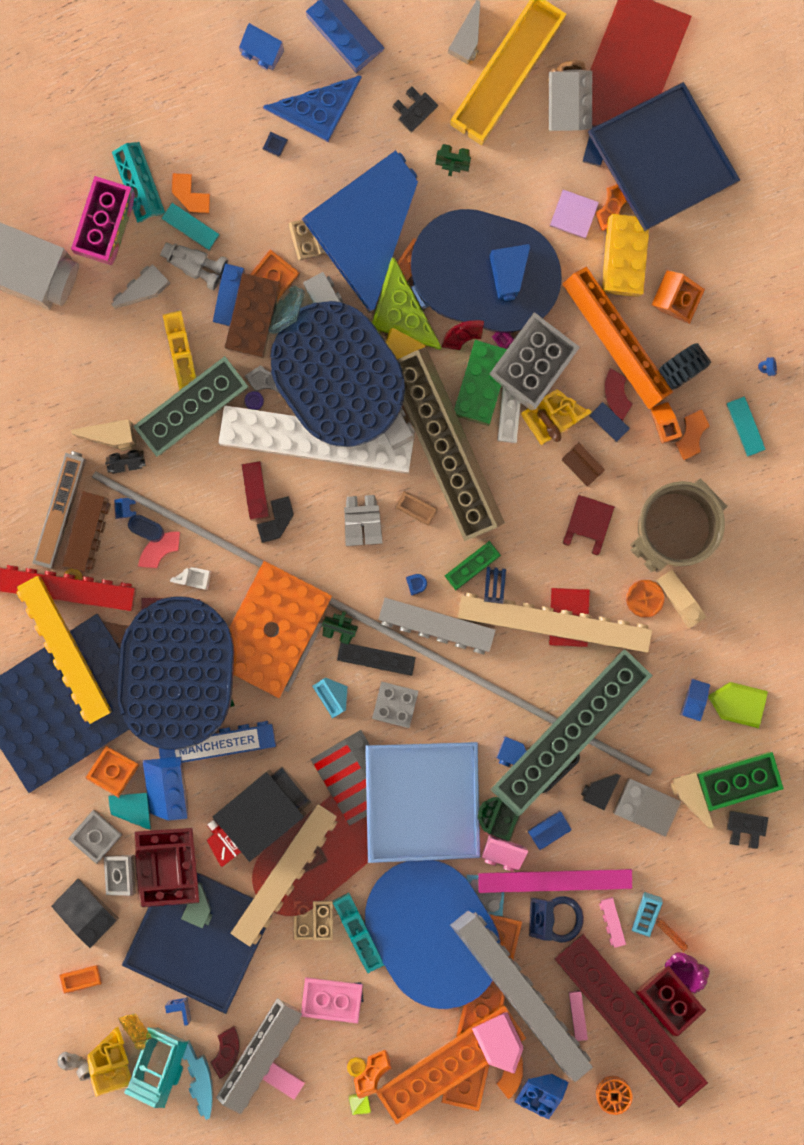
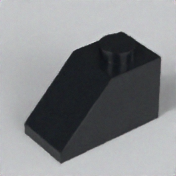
[581,773,621,810]

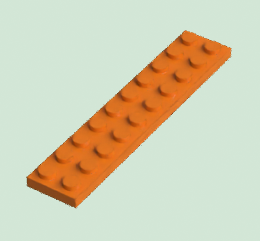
[441,914,522,1111]

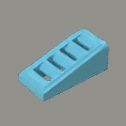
[631,892,663,937]

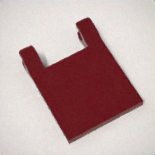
[563,495,615,555]

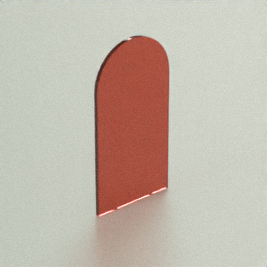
[590,0,692,127]
[252,795,368,916]

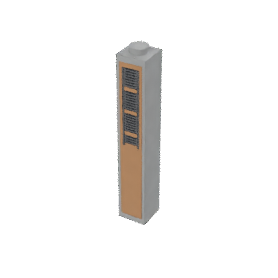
[32,451,86,569]

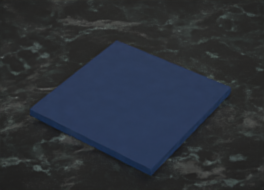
[588,82,740,231]
[121,872,273,1014]

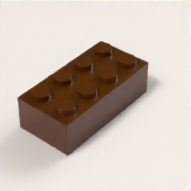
[225,273,281,358]
[62,491,111,573]

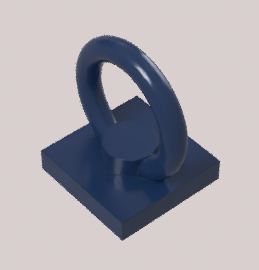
[529,896,584,943]

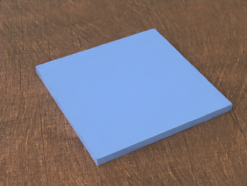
[366,742,480,863]

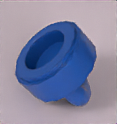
[758,357,777,376]

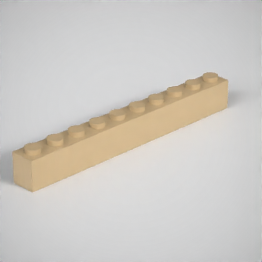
[458,593,652,653]

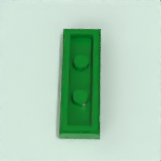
[444,541,501,591]

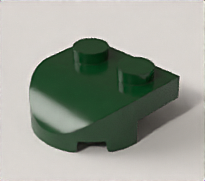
[478,797,520,841]

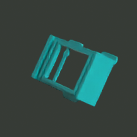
[124,1027,188,1108]

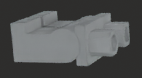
[344,495,383,546]

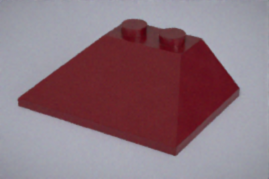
[134,828,199,907]

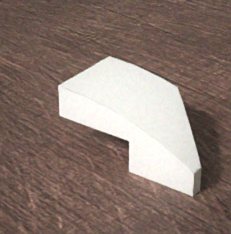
[170,567,212,590]

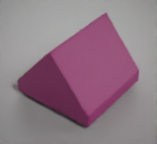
[492,332,514,349]

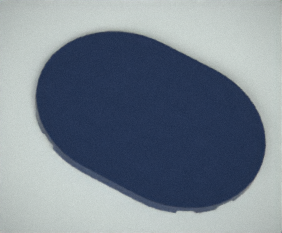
[410,209,562,333]
[270,301,405,447]
[117,596,234,750]

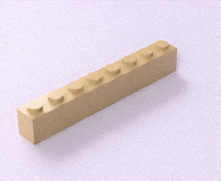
[231,804,338,946]

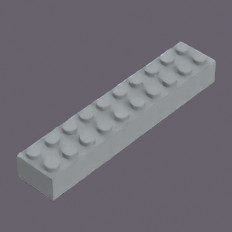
[450,911,593,1082]

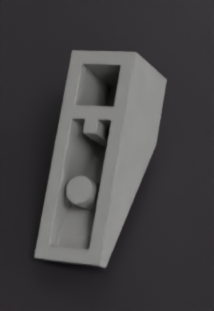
[448,0,480,64]

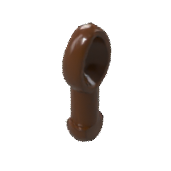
[537,409,561,442]

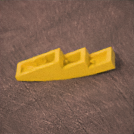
[162,310,196,391]

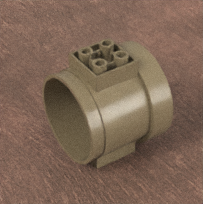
[630,478,728,572]

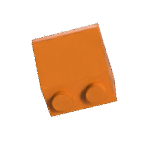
[652,270,705,324]

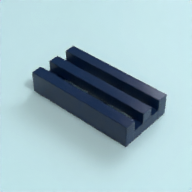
[484,567,506,604]

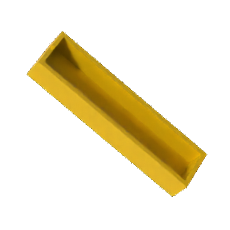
[450,0,566,146]

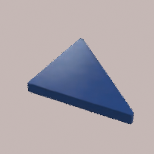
[263,75,362,142]

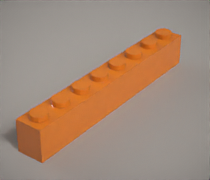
[562,266,673,409]

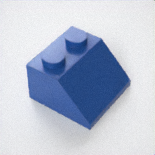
[239,23,284,70]

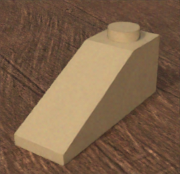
[656,570,706,628]
[671,772,714,829]

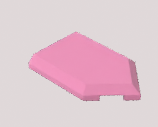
[472,1012,524,1073]

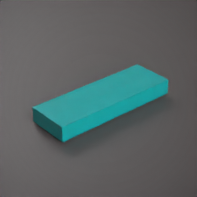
[162,203,220,251]
[726,396,766,457]

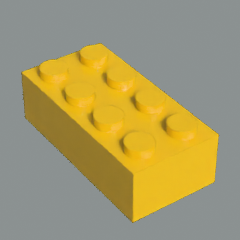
[602,214,649,297]

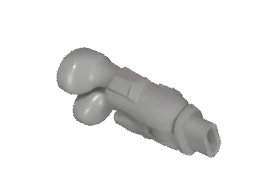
[160,242,228,290]

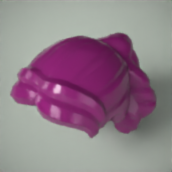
[665,952,710,993]

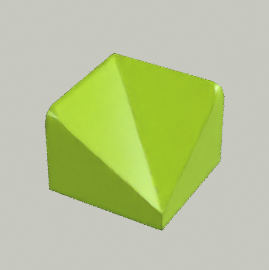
[348,1094,371,1115]

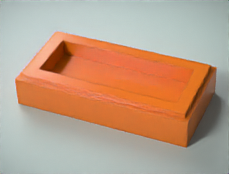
[59,965,102,994]

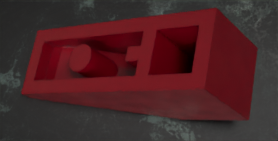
[241,461,270,521]

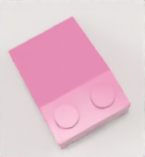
[482,835,528,872]

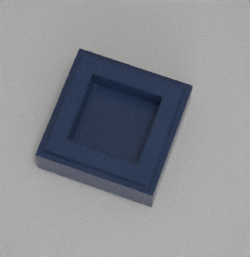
[262,132,288,158]

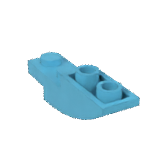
[183,1040,213,1120]

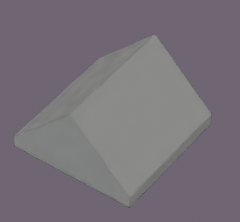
[104,854,136,896]

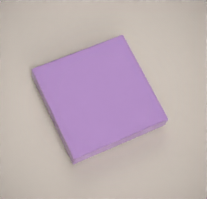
[550,190,599,239]

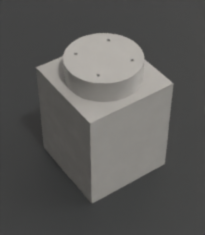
[0,223,79,310]

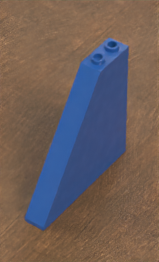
[302,150,418,312]

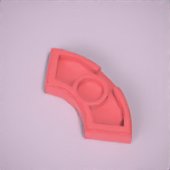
[138,532,180,568]

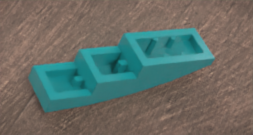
[333,893,384,974]

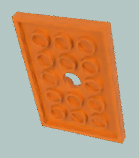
[229,561,332,698]

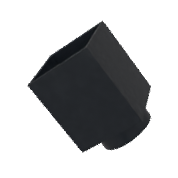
[212,766,312,862]

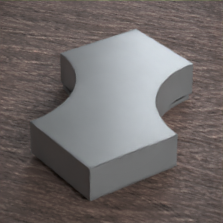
[245,365,283,397]

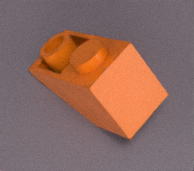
[650,402,682,444]

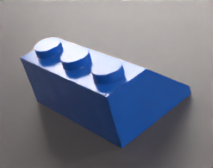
[143,757,188,821]

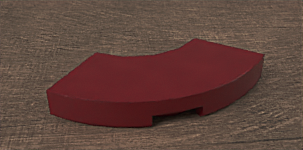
[442,320,484,350]
[604,368,633,421]
[210,1025,240,1079]

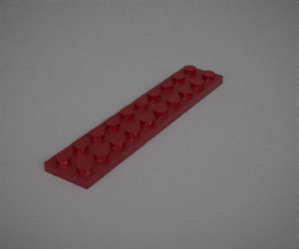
[554,934,708,1108]

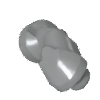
[57,1052,91,1081]

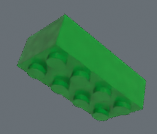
[454,340,507,426]
[696,751,784,811]

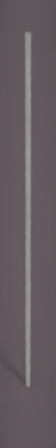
[92,471,653,776]

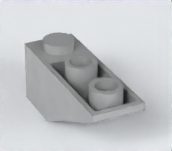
[112,264,170,309]

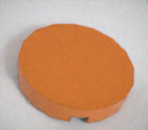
[626,580,664,618]

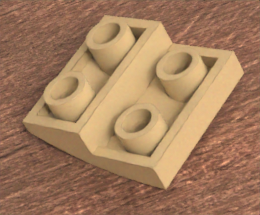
[288,220,326,261]
[294,901,333,940]

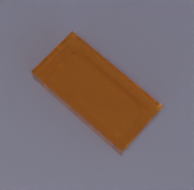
[655,918,688,952]

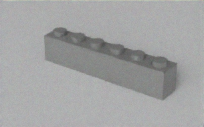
[378,598,496,655]
[216,998,302,1114]

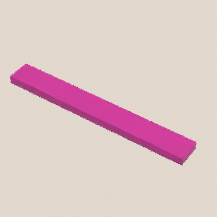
[478,869,632,893]

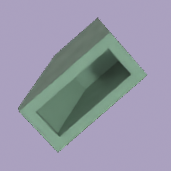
[181,882,213,928]

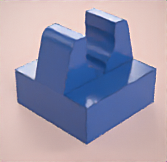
[114,498,136,519]

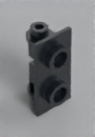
[105,450,146,474]

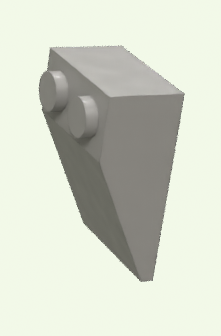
[613,778,681,837]

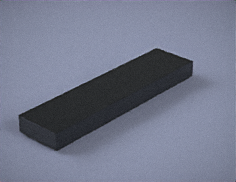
[337,642,416,676]

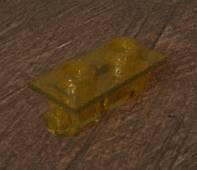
[118,1013,152,1050]

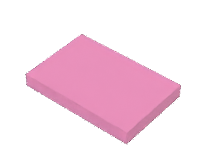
[301,977,363,1024]

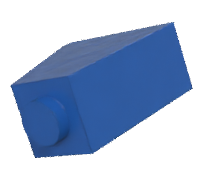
[489,244,530,301]

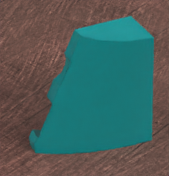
[108,793,151,829]

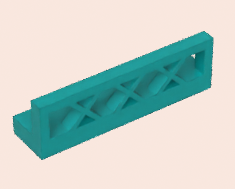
[112,142,165,223]

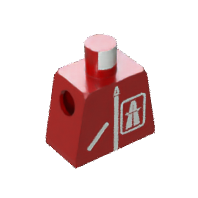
[207,819,241,867]

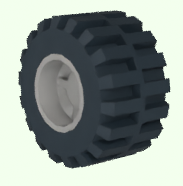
[658,343,711,389]

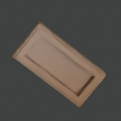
[395,491,438,526]

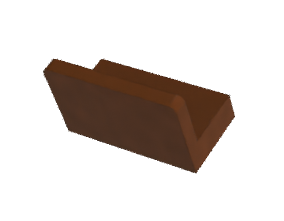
[562,442,605,486]

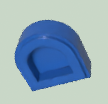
[406,574,427,596]

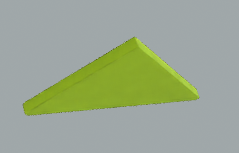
[372,257,442,350]

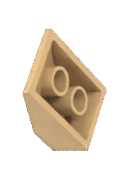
[71,419,136,451]

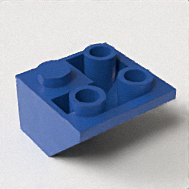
[514,1074,569,1120]

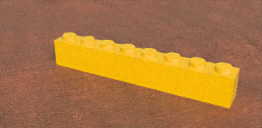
[17,576,112,724]

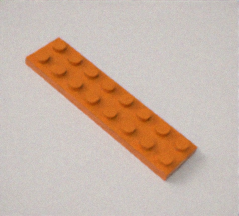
[376,1005,526,1124]

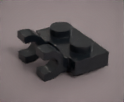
[393,86,439,133]
[727,811,769,849]

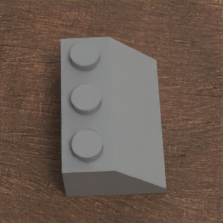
[549,70,592,131]

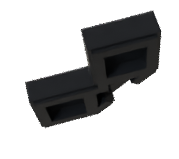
[257,496,294,543]

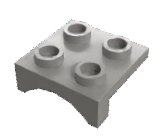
[372,681,419,728]

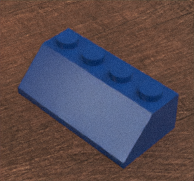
[306,0,385,74]

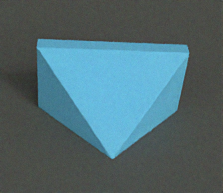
[312,677,348,719]

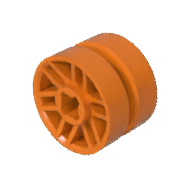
[595,1075,633,1115]

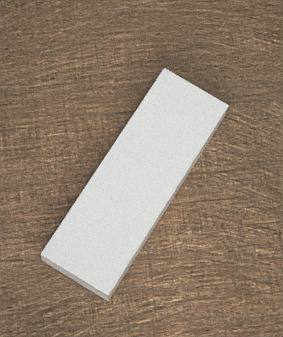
[497,388,520,443]

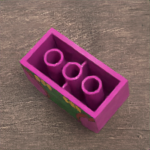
[71,176,135,265]

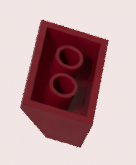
[635,966,706,1036]

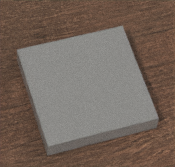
[68,810,123,864]

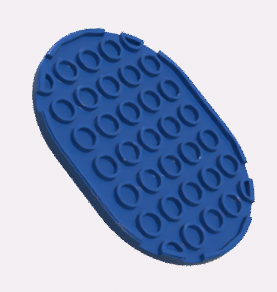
[365,860,501,1009]

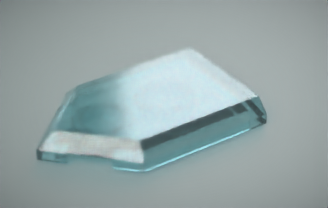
[269,285,305,334]

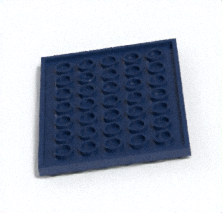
[0,614,130,793]

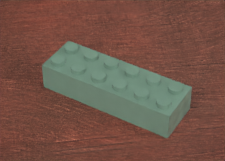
[133,356,249,457]

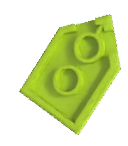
[708,682,768,728]

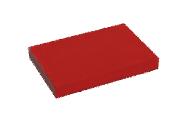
[549,588,590,647]

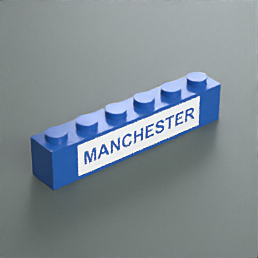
[158,721,277,763]

